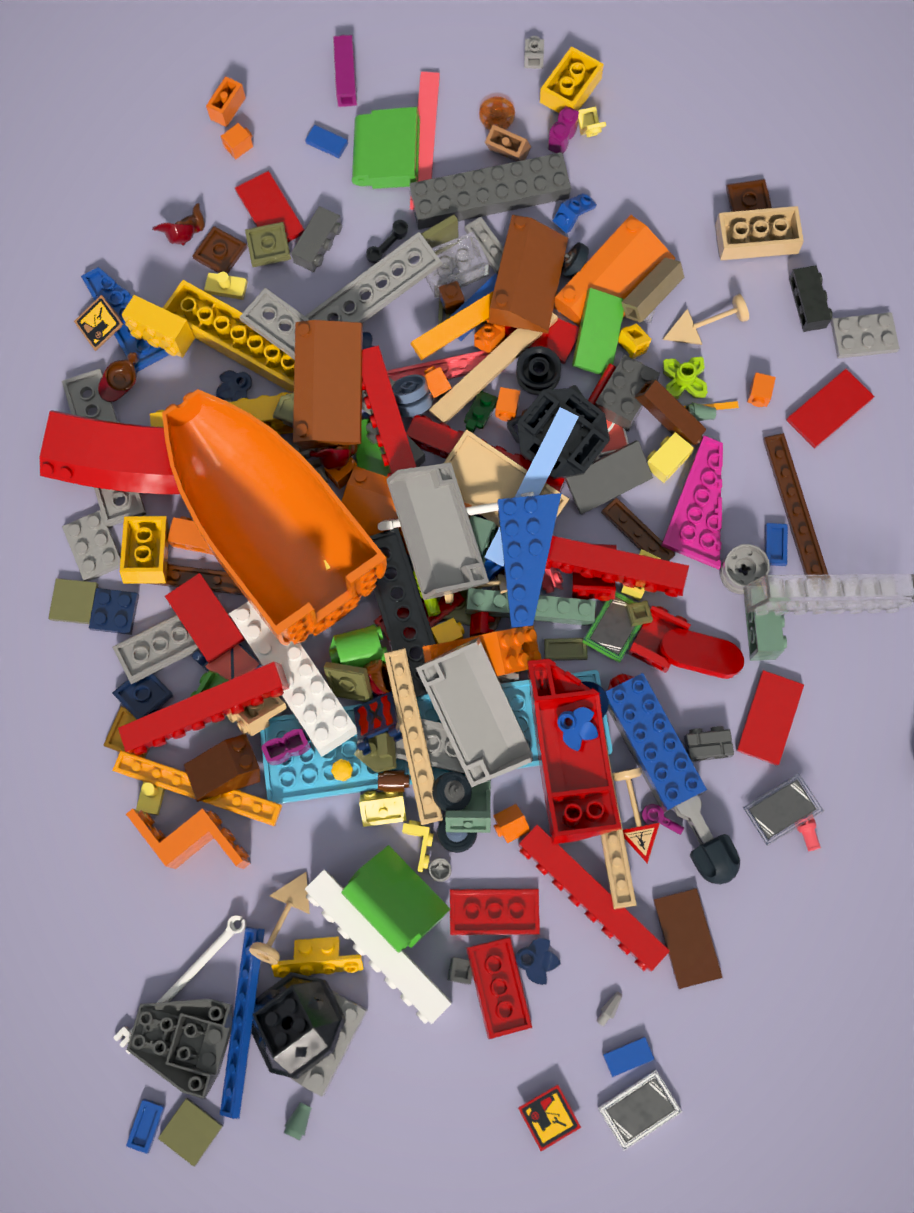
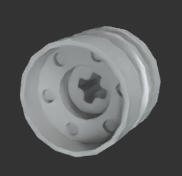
[720,544,770,594]

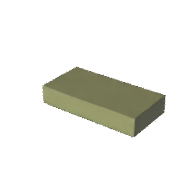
[544,638,588,661]

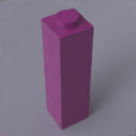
[333,35,357,107]

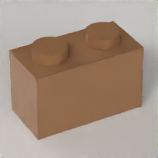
[484,125,532,162]

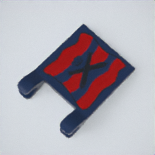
[354,691,403,756]

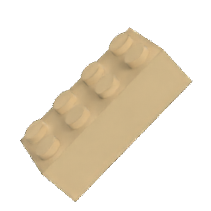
[715,206,804,260]

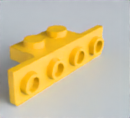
[271,936,363,978]

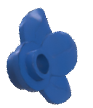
[557,707,598,751]

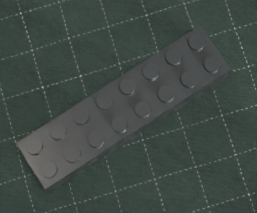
[409,152,571,230]

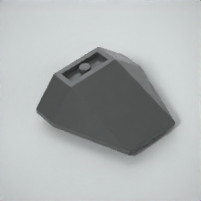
[127,999,232,1099]

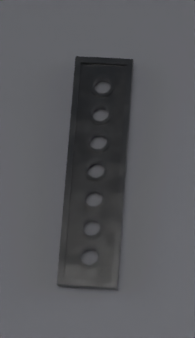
[369,528,435,698]

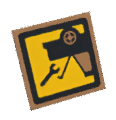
[74,295,124,351]

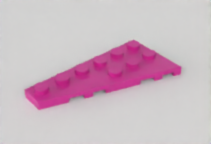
[661,436,723,570]

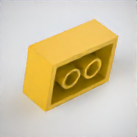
[540,46,604,113]
[121,295,195,358]
[119,516,170,584]

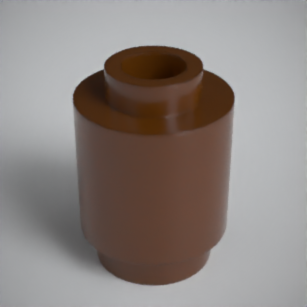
[378,770,410,793]

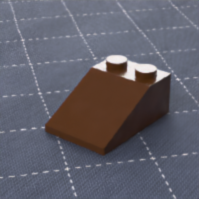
[184,733,260,802]

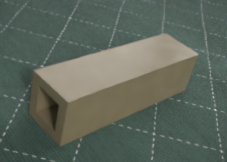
[621,257,685,323]

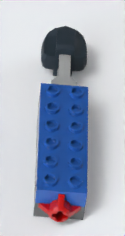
[605,673,740,884]

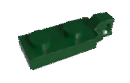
[464,391,498,434]

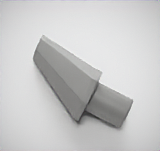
[597,992,622,1026]

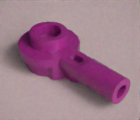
[642,804,684,835]

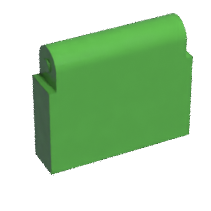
[352,107,420,189]
[341,845,451,953]

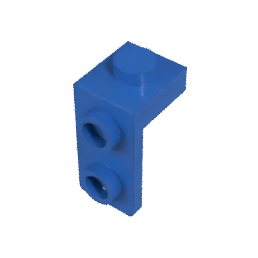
[553,193,597,233]

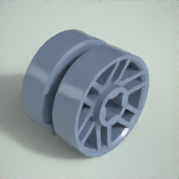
[392,375,433,417]

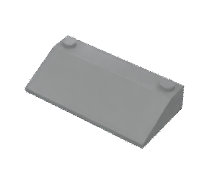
[386,462,489,600]
[416,637,533,787]

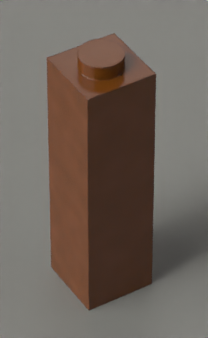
[635,379,706,445]

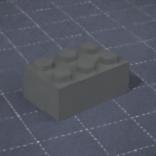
[595,355,660,432]

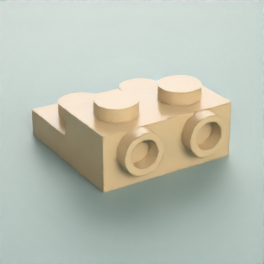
[227,696,286,736]

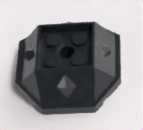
[517,388,610,480]
[251,972,346,1079]

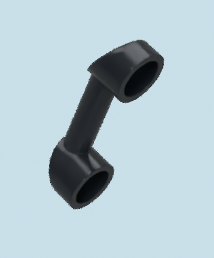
[366,220,408,264]

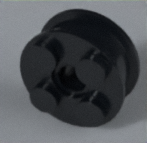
[516,346,561,395]

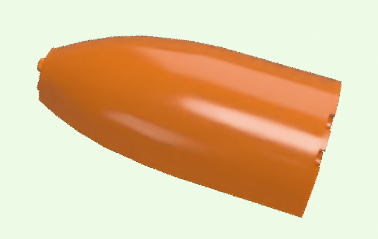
[162,389,387,645]

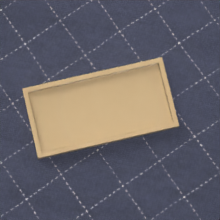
[444,429,569,527]

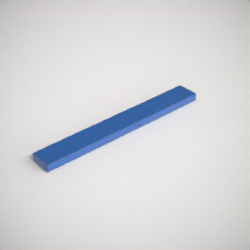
[220,927,265,1119]

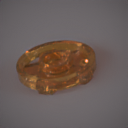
[479,97,515,130]

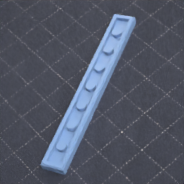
[484,407,579,567]

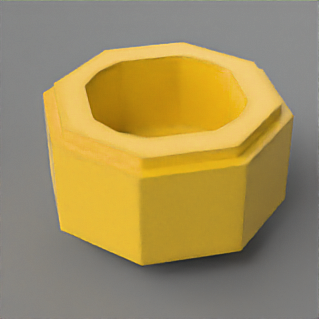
[331,759,353,782]

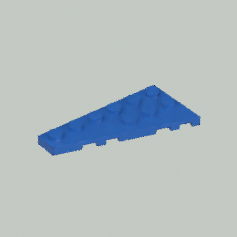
[81,267,170,373]
[497,493,561,628]

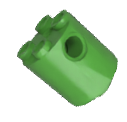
[329,624,387,668]

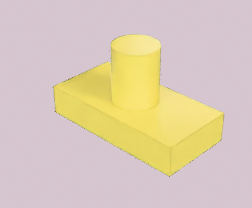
[204,272,248,300]
[136,782,165,816]

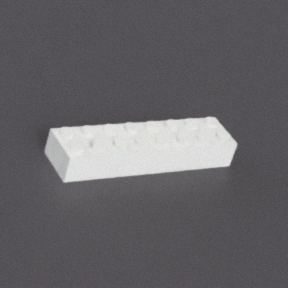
[229,601,357,757]
[305,870,453,1024]

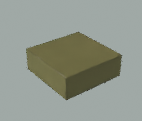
[626,601,653,627]

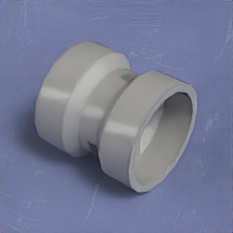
[429,858,452,882]

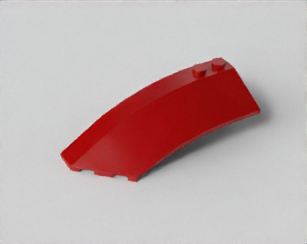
[39,410,180,494]
[527,659,622,844]

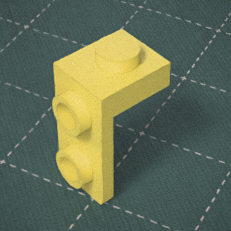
[578,107,606,137]
[402,820,434,873]

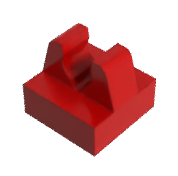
[470,611,495,636]

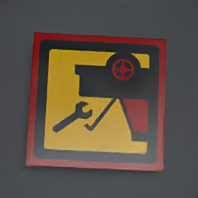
[518,1085,581,1151]

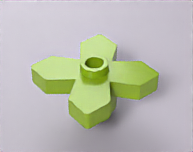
[662,357,708,399]

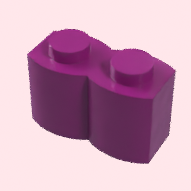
[548,106,579,153]
[261,729,311,765]

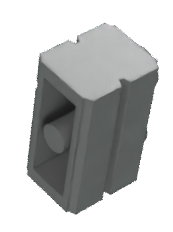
[684,726,734,762]

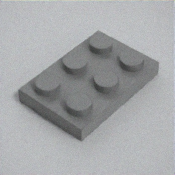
[831,312,899,358]
[62,510,121,582]

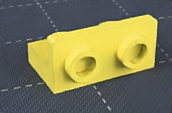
[359,791,406,827]

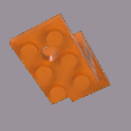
[422,625,541,676]
[126,808,251,869]

